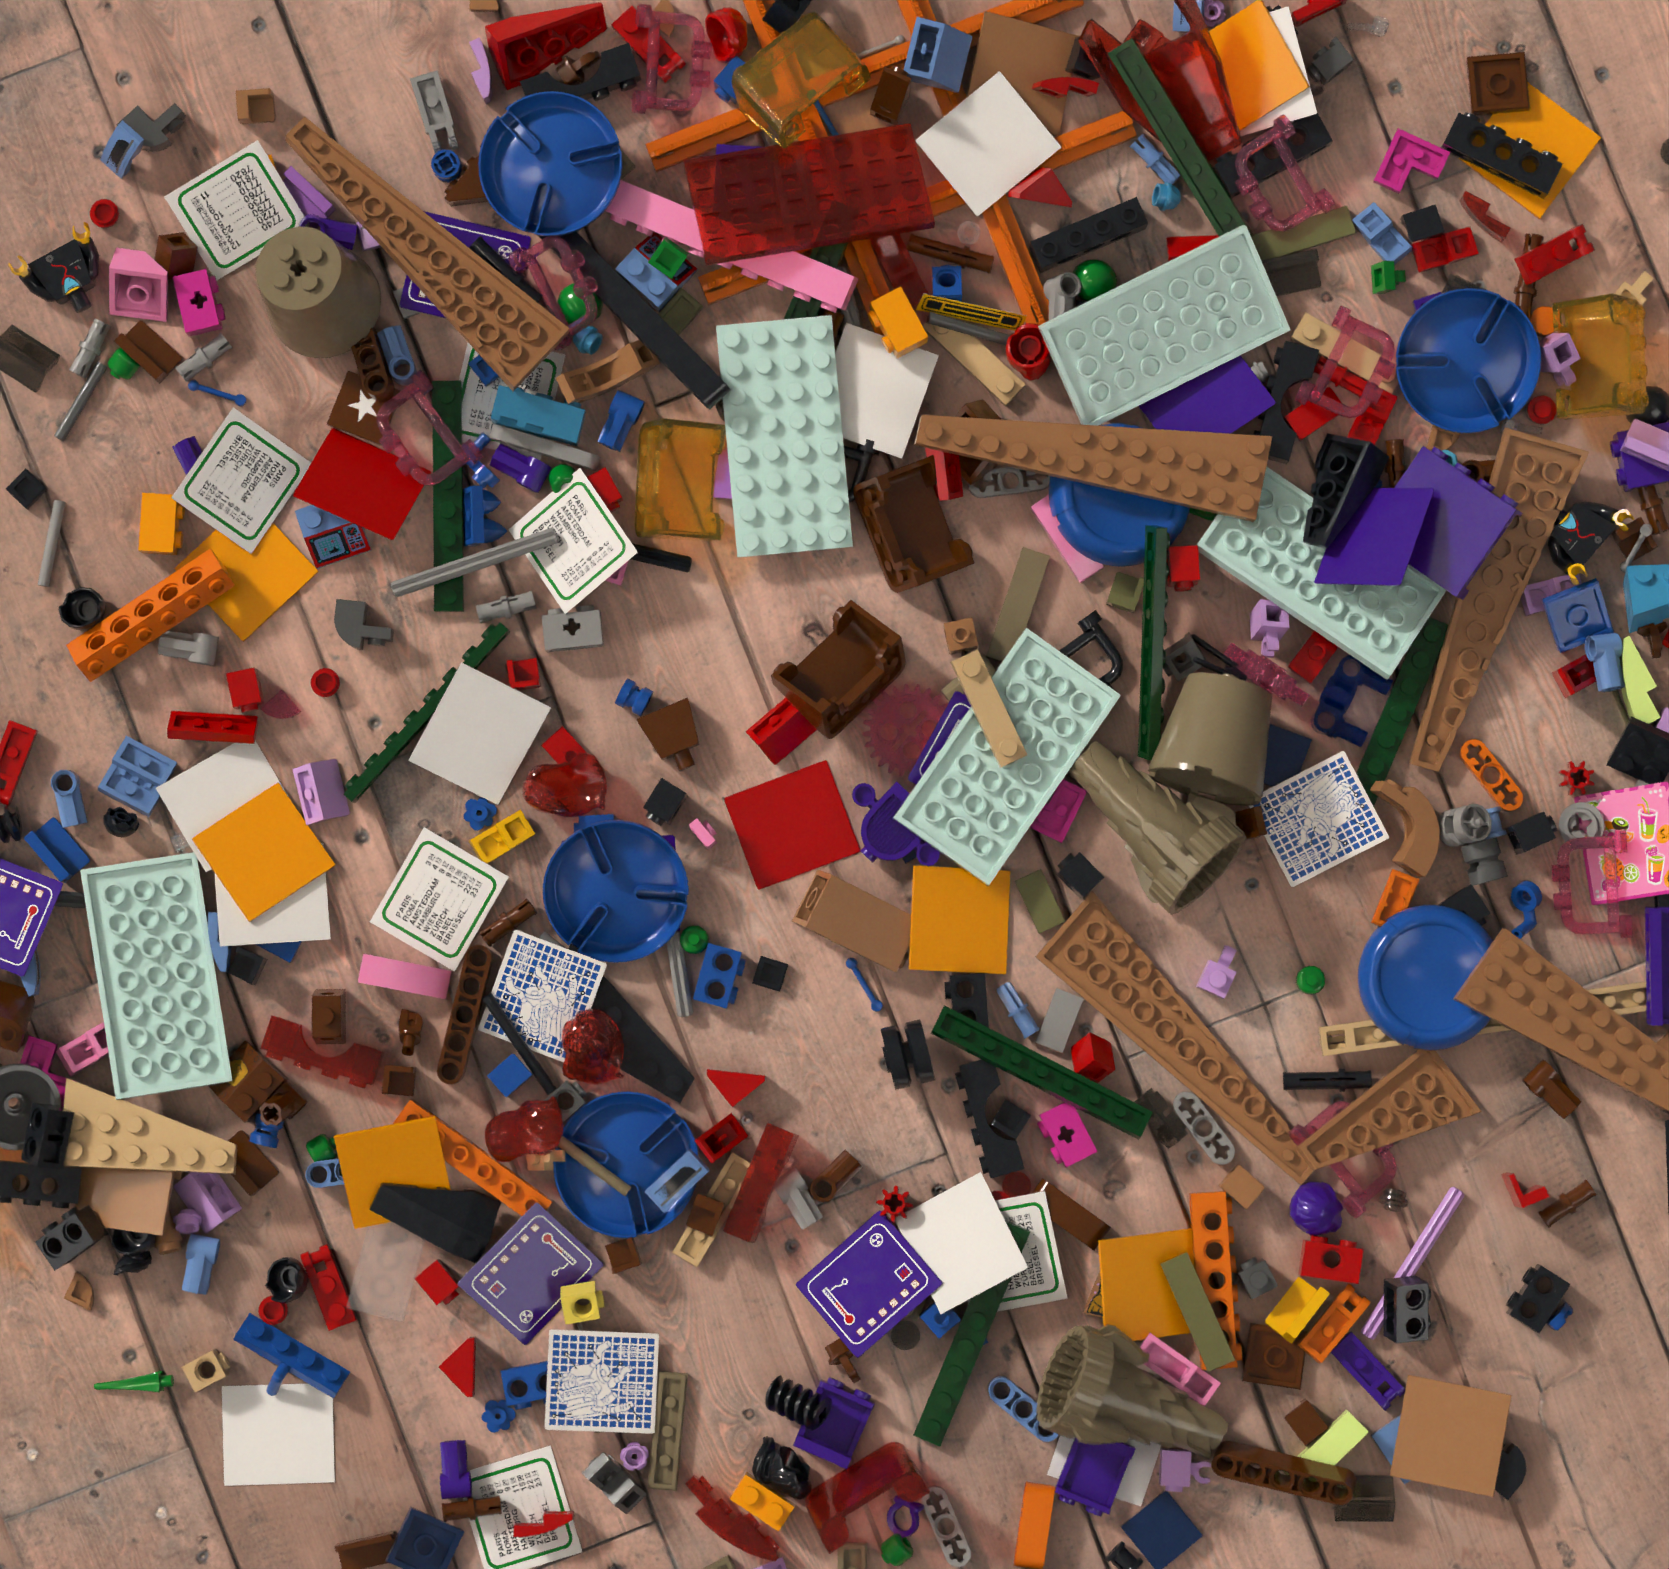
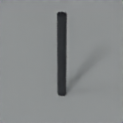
[482,993,557,1095]

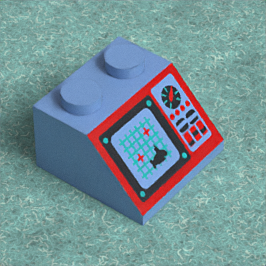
[615,232,698,312]
[295,505,371,569]

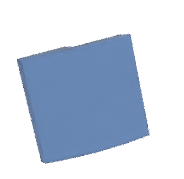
[98,736,177,817]

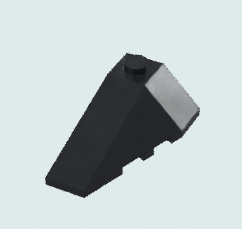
[1303,433,1389,548]

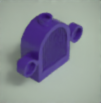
[852,781,940,866]

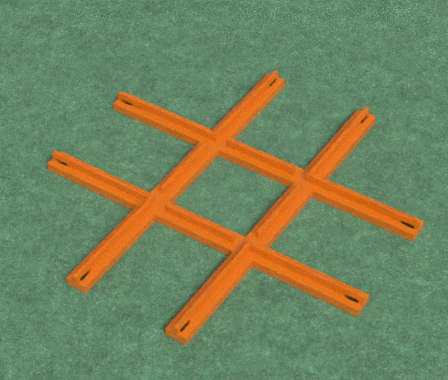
[645,0,1137,336]

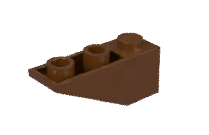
[870,66,912,126]

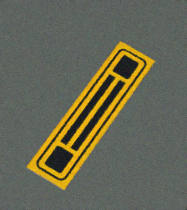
[916,293,1027,331]

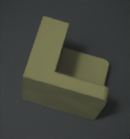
[1106,572,1144,614]

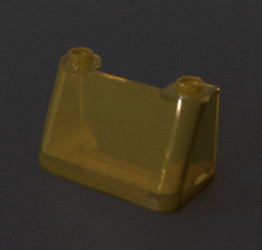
[635,418,727,541]

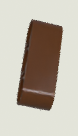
[351,327,395,402]
[1031,1178,1111,1251]

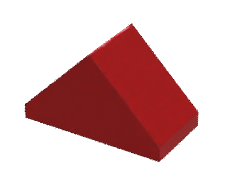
[1008,167,1072,207]
[1551,654,1596,698]
[707,1069,766,1107]
[694,1113,748,1164]
[439,1337,476,1397]

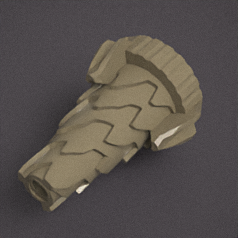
[1068,741,1246,915]
[1036,1324,1228,1459]

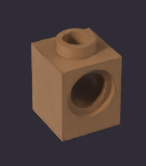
[943,617,978,654]

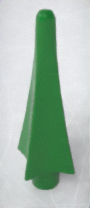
[94,1370,174,1392]

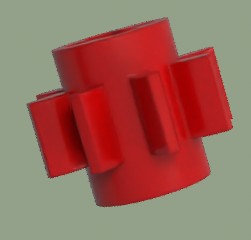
[1559,761,1595,796]
[876,1186,913,1223]

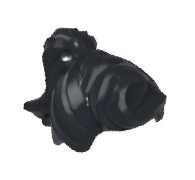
[111,1229,156,1276]
[752,1436,812,1500]

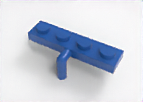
[233,1313,350,1398]

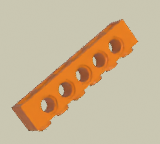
[66,548,235,682]
[393,1099,554,1216]
[1189,1191,1242,1370]

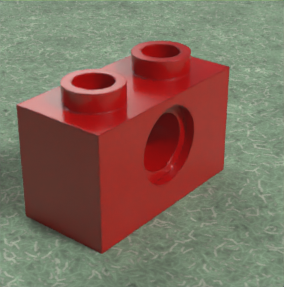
[1166,545,1200,592]
[1298,1236,1364,1284]

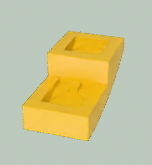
[469,809,535,864]

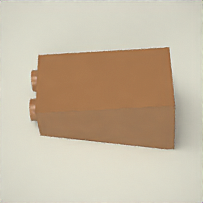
[792,869,911,972]

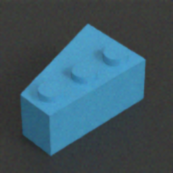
[490,385,586,446]
[1623,564,1669,634]

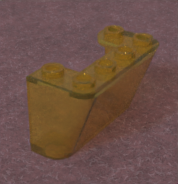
[732,12,871,148]
[1553,293,1649,420]

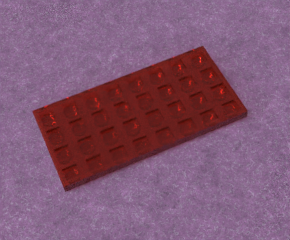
[684,123,935,266]

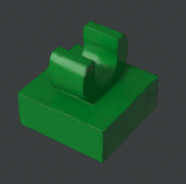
[648,237,689,279]
[1371,261,1406,294]

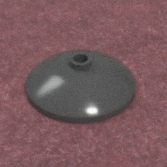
[0,1064,61,1150]

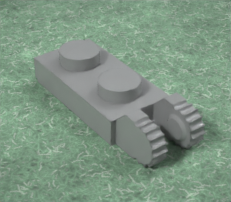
[410,70,459,154]

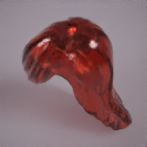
[522,753,607,817]
[562,1009,624,1085]
[484,1096,563,1162]

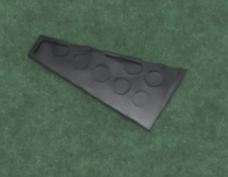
[568,944,695,1103]

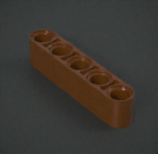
[437,945,493,1084]
[1211,1441,1357,1505]

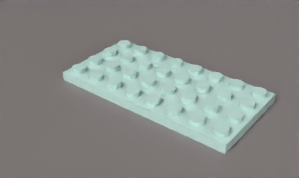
[1038,225,1291,426]
[716,315,853,558]
[1197,466,1447,680]
[893,628,1121,886]
[80,852,232,1100]

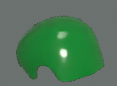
[1072,259,1117,302]
[556,282,603,327]

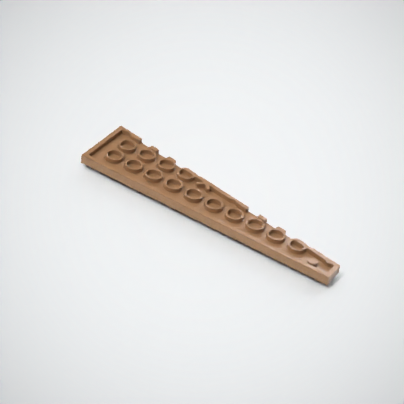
[285,117,570,391]
[915,415,1272,522]
[1409,428,1589,772]
[1036,891,1313,1185]
[1453,928,1669,1112]

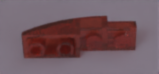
[685,1474,780,1561]

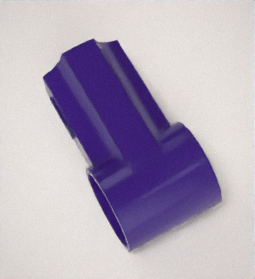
[299,214,357,250]
[172,436,203,475]
[489,443,552,493]
[440,1440,472,1500]

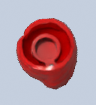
[705,7,748,63]
[1006,323,1052,381]

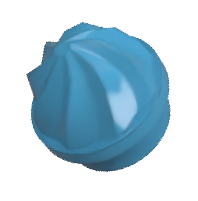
[1152,182,1181,211]
[573,326,603,355]

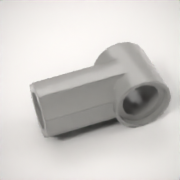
[1043,272,1081,321]
[158,631,219,666]
[771,1167,823,1230]

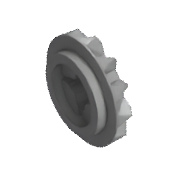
[1559,802,1606,849]

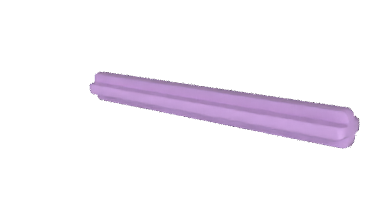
[1361,1187,1464,1339]

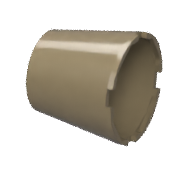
[256,227,381,358]
[1148,673,1272,806]

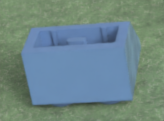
[904,17,972,93]

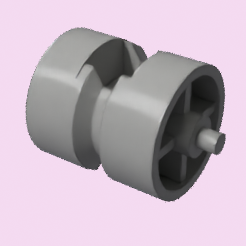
[1438,804,1492,847]

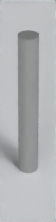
[37,500,66,587]

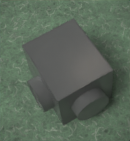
[1236,1257,1278,1300]

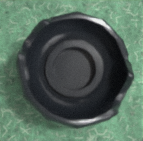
[1624,386,1669,425]
[58,587,106,631]
[265,1257,308,1303]

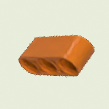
[1014,1482,1055,1569]

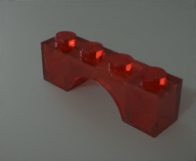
[260,1015,385,1089]
[723,1123,799,1243]

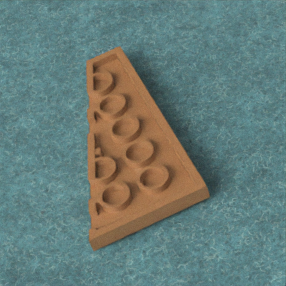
[1295,1049,1482,1171]

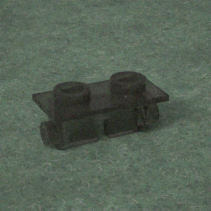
[1134,1088,1188,1149]

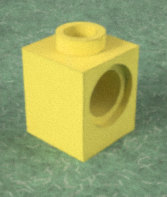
[560,1281,605,1324]

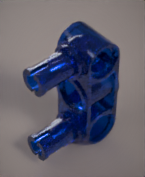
[1311,655,1393,747]

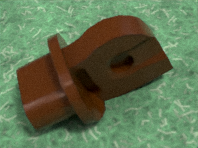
[556,51,601,85]
[1637,622,1668,659]
[398,1009,423,1056]
[825,1338,861,1384]

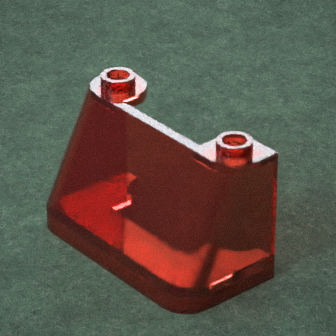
[805,1442,930,1554]

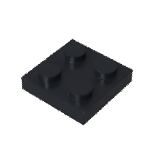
[1607,716,1669,784]

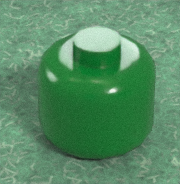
[108,348,140,380]
[548,464,575,493]
[680,925,709,954]
[1296,966,1326,995]
[306,1134,337,1167]
[881,1533,914,1566]

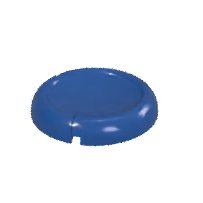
[478,91,623,236]
[1396,288,1541,433]
[1049,423,1190,567]
[543,820,689,963]
[1358,905,1493,1050]
[553,1092,699,1238]

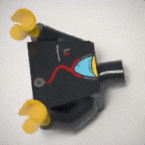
[8,222,100,313]
[1547,501,1634,585]

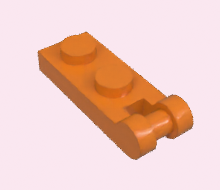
[1297,1283,1371,1364]

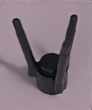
[1191,634,1248,681]

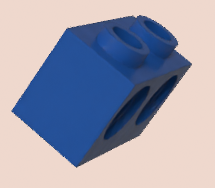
[693,943,746,1009]
[500,1361,548,1410]

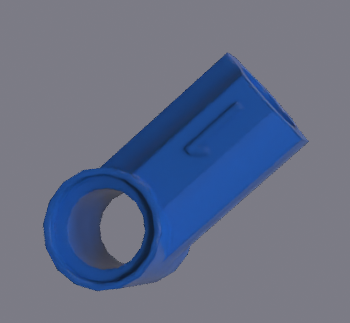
[597,390,645,452]

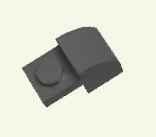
[116,103,186,152]
[334,599,394,650]
[582,1452,647,1515]

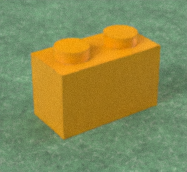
[867,286,928,358]
[138,493,185,555]
[730,1472,795,1532]

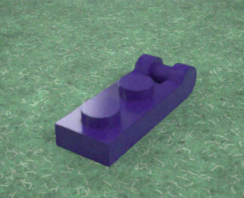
[1330,1331,1405,1411]

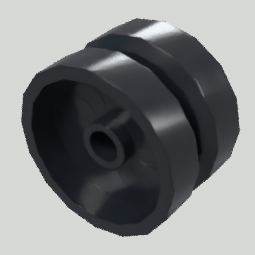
[881,1019,935,1090]

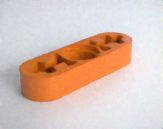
[1459,739,1523,812]

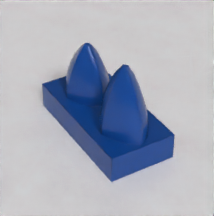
[463,486,507,547]

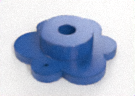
[464,797,497,830]
[482,1400,516,1432]

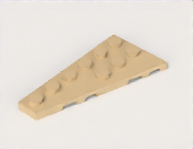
[64,1078,238,1174]

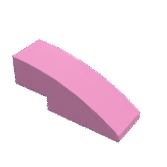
[1031,495,1104,584]
[358,954,452,999]
[56,1022,109,1077]
[1140,1333,1221,1406]

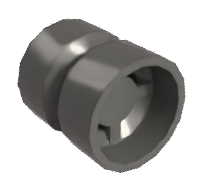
[1460,837,1508,886]

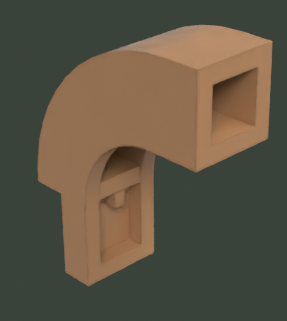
[556,340,660,404]
[1370,779,1440,877]

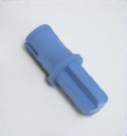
[1129,134,1180,184]
[996,982,1040,1039]

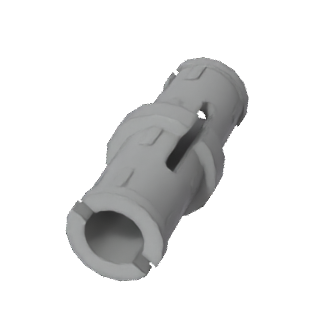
[69,318,111,378]
[175,333,232,382]
[476,591,537,623]

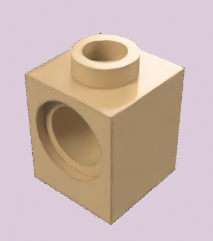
[182,1349,230,1393]

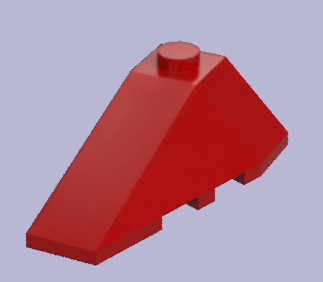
[484,2,607,90]

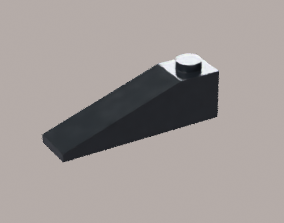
[370,1183,501,1263]

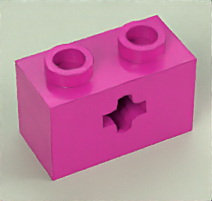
[172,269,226,337]
[1037,1102,1098,1167]

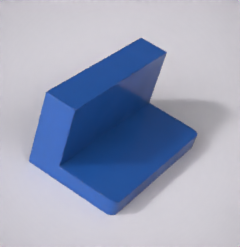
[24,818,91,883]

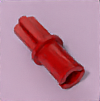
[1314,356,1370,398]

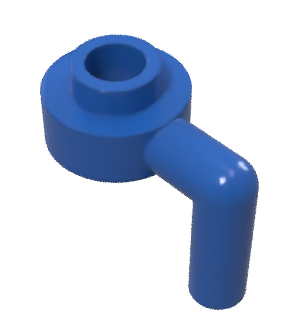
[462,432,500,488]
[1511,881,1542,939]

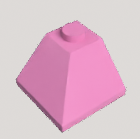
[109,248,168,322]

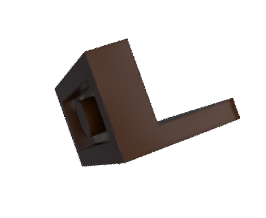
[114,320,182,384]
[228,1130,279,1196]
[335,1531,396,1569]

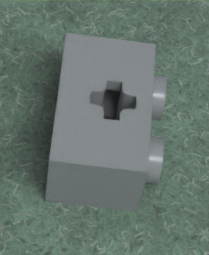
[541,605,604,652]

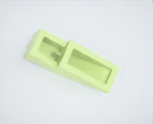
[1619,636,1661,724]
[1284,1410,1369,1482]

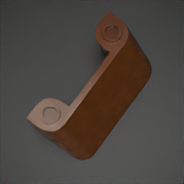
[853,455,974,593]
[771,600,906,739]
[0,980,35,1053]

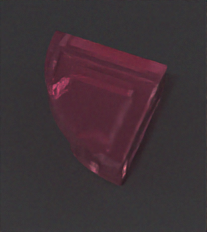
[260,690,302,719]

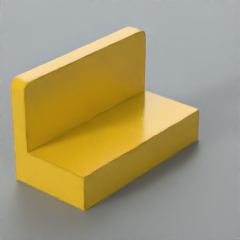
[1265,1277,1330,1344]

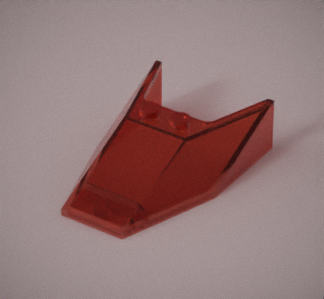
[1078,0,1242,161]

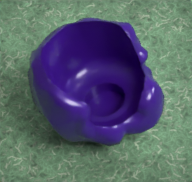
[1289,1182,1343,1236]

